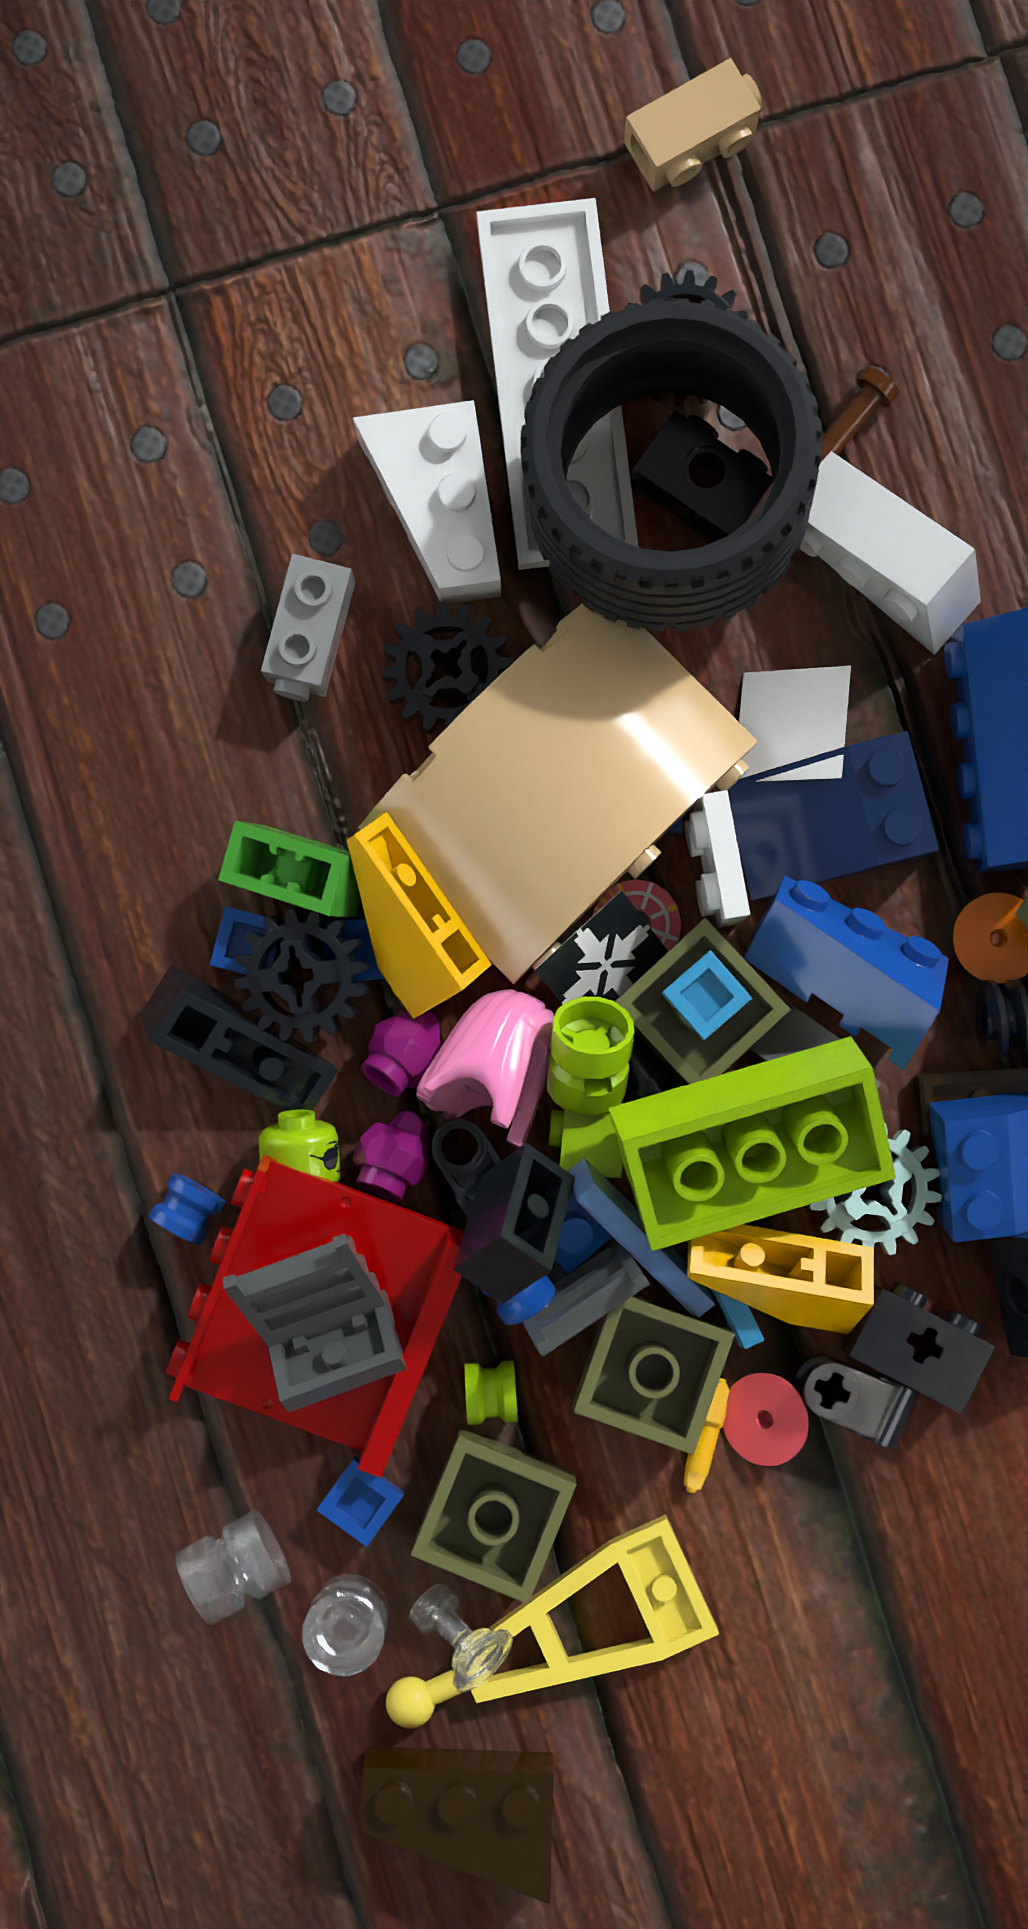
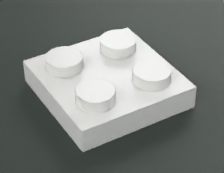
[685,790,750,929]

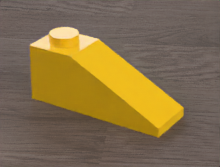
[347,812,492,1019]
[687,1224,874,1334]

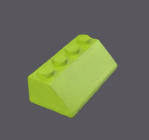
[608,1036,896,1251]

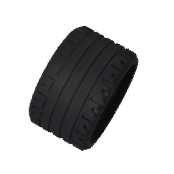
[520,298,822,632]

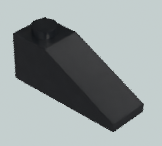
[139,965,338,1111]

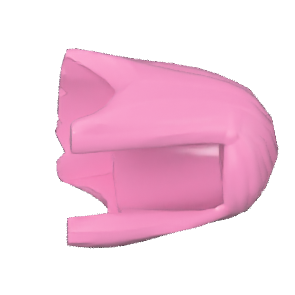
[416,990,554,1148]

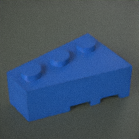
[743,875,949,1070]

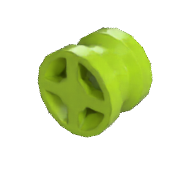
[465,1360,518,1425]

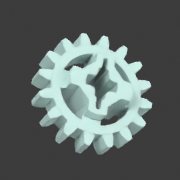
[806,1123,942,1255]

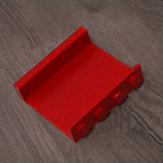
[165,1155,464,1478]

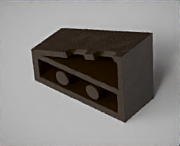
[361,1746,554,1904]

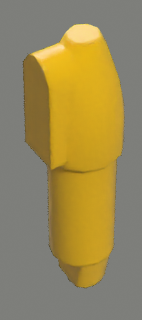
[683,1378,729,1493]

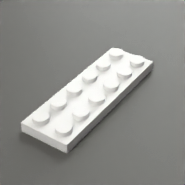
[477,198,639,570]

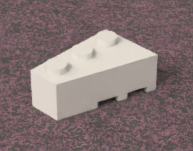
[800,451,981,655]

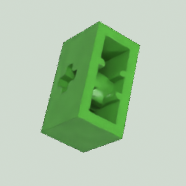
[218,821,361,917]

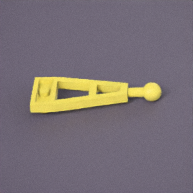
[386,1514,719,1728]

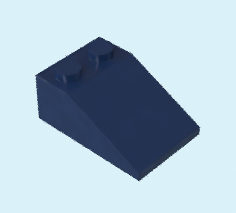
[728,731,939,902]

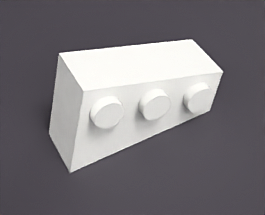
[353,400,501,604]

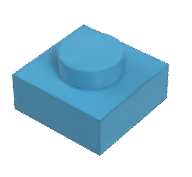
[661,950,752,1041]

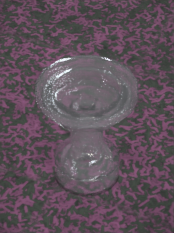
[409,1583,513,1692]

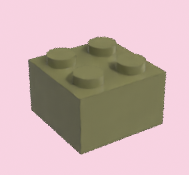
[615,918,791,1086]
[572,1294,735,1455]
[411,1426,576,1604]

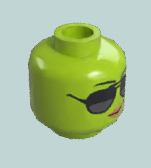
[258,1109,340,1182]

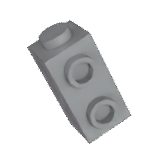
[261,554,356,701]

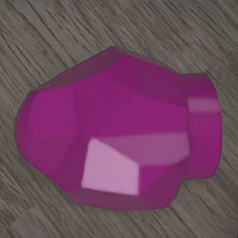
[361,1010,442,1097]
[352,1111,430,1202]

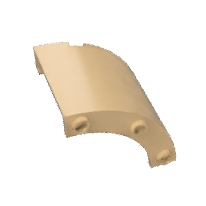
[358,603,759,984]

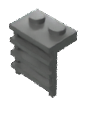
[222,1234,407,1412]
[522,1237,649,1356]

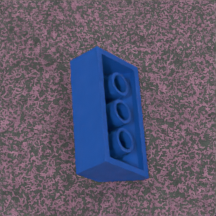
[944,607,1028,874]

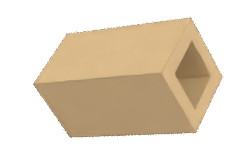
[624,58,763,192]

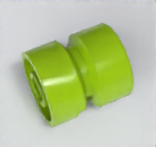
[547,997,634,1115]

